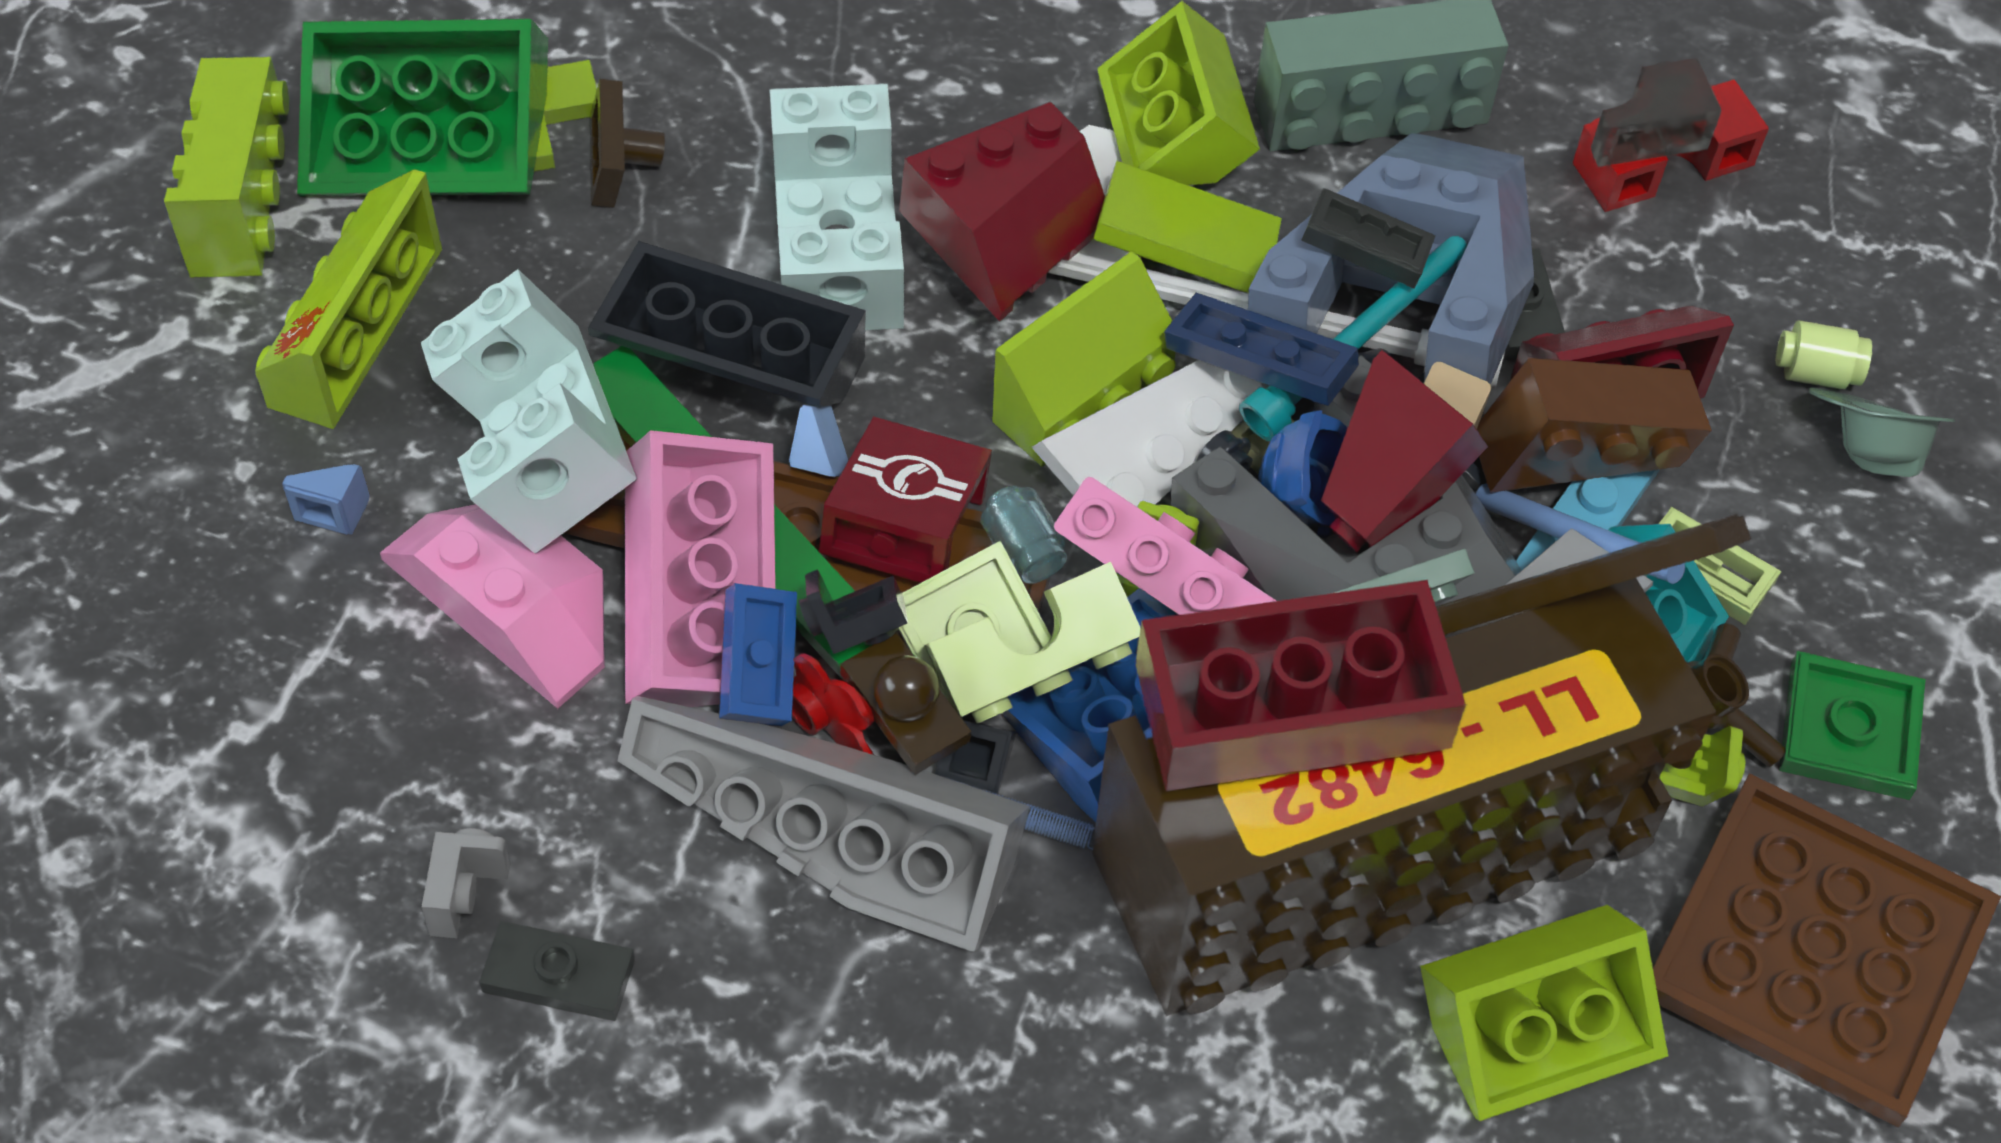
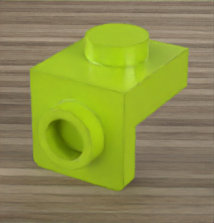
[1660,726,1745,807]

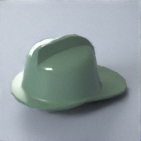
[1809,388,1955,477]

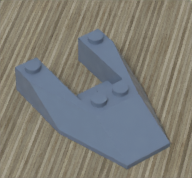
[1248,133,1534,385]

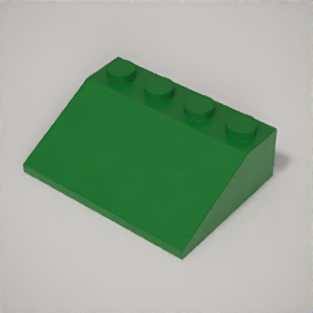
[297,19,548,196]

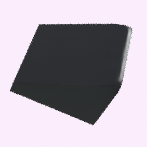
[935,718,1016,795]

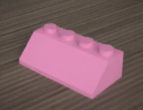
[625,430,775,707]

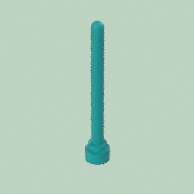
[1239,236,1467,442]

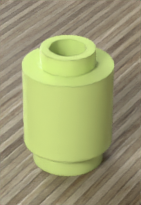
[1776,320,1872,389]

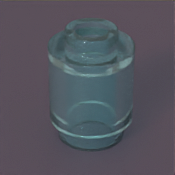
[980,486,1067,584]

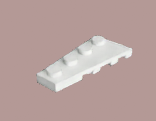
[1032,360,1270,507]

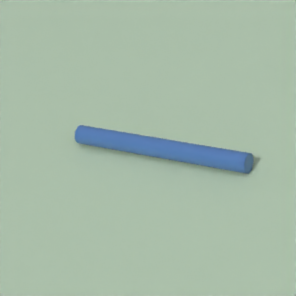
[1476,483,1685,584]

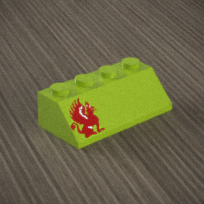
[255,169,442,430]

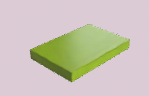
[1093,160,1282,294]

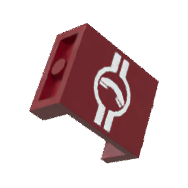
[819,416,992,583]

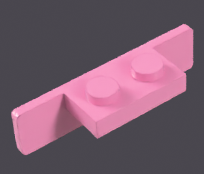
[1054,477,1276,615]

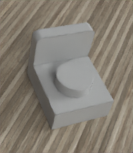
[422,828,510,938]

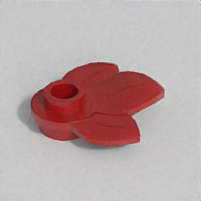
[792,654,874,755]

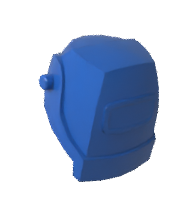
[1258,410,1348,538]

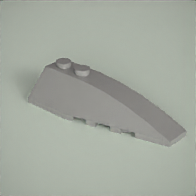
[617,696,1030,952]

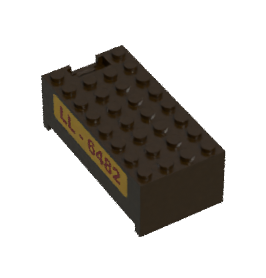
[1092,578,1716,1016]

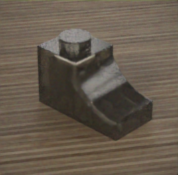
[1591,58,1722,167]

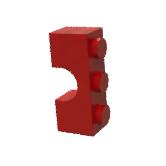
[1572,79,1769,212]

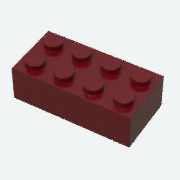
[1136,580,1466,791]

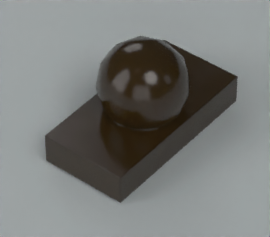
[840,632,972,775]

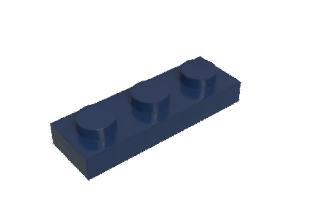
[1164,292,1359,406]

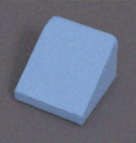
[789,404,848,477]

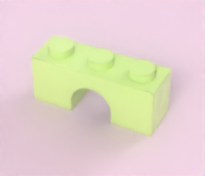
[924,562,1141,724]

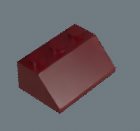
[1511,306,1734,399]

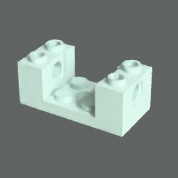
[770,84,904,330]
[421,269,637,554]

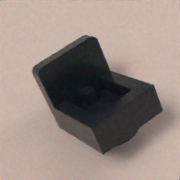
[799,569,908,654]

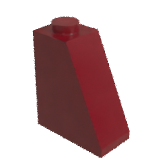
[1321,350,1488,552]

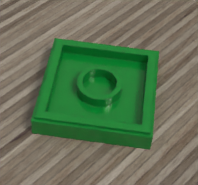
[1779,651,1926,800]

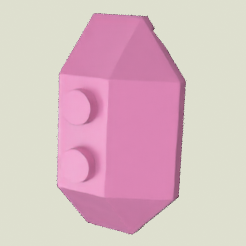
[380,504,605,709]

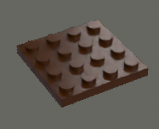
[1653,773,2001,1128]

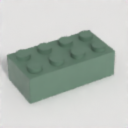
[1254,0,1508,152]

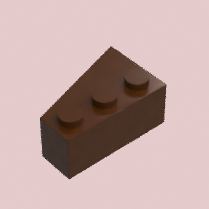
[1477,358,1712,493]

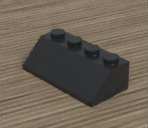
[588,241,866,408]

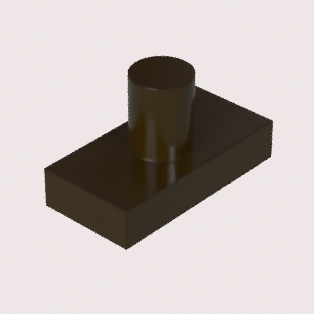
[590,79,665,208]

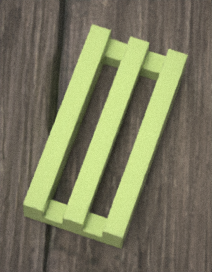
[1659,507,1781,625]

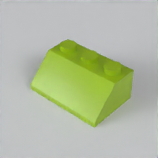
[1097,1,1260,185]
[992,251,1176,467]
[1420,904,1668,1121]

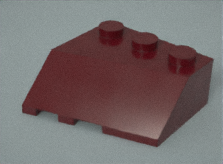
[899,101,1105,322]

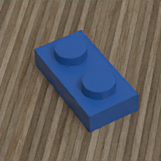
[719,583,797,726]

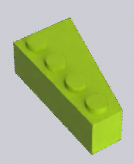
[164,57,289,277]

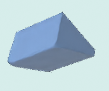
[282,464,369,535]

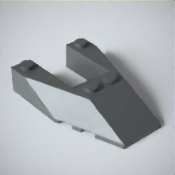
[1171,356,1521,636]

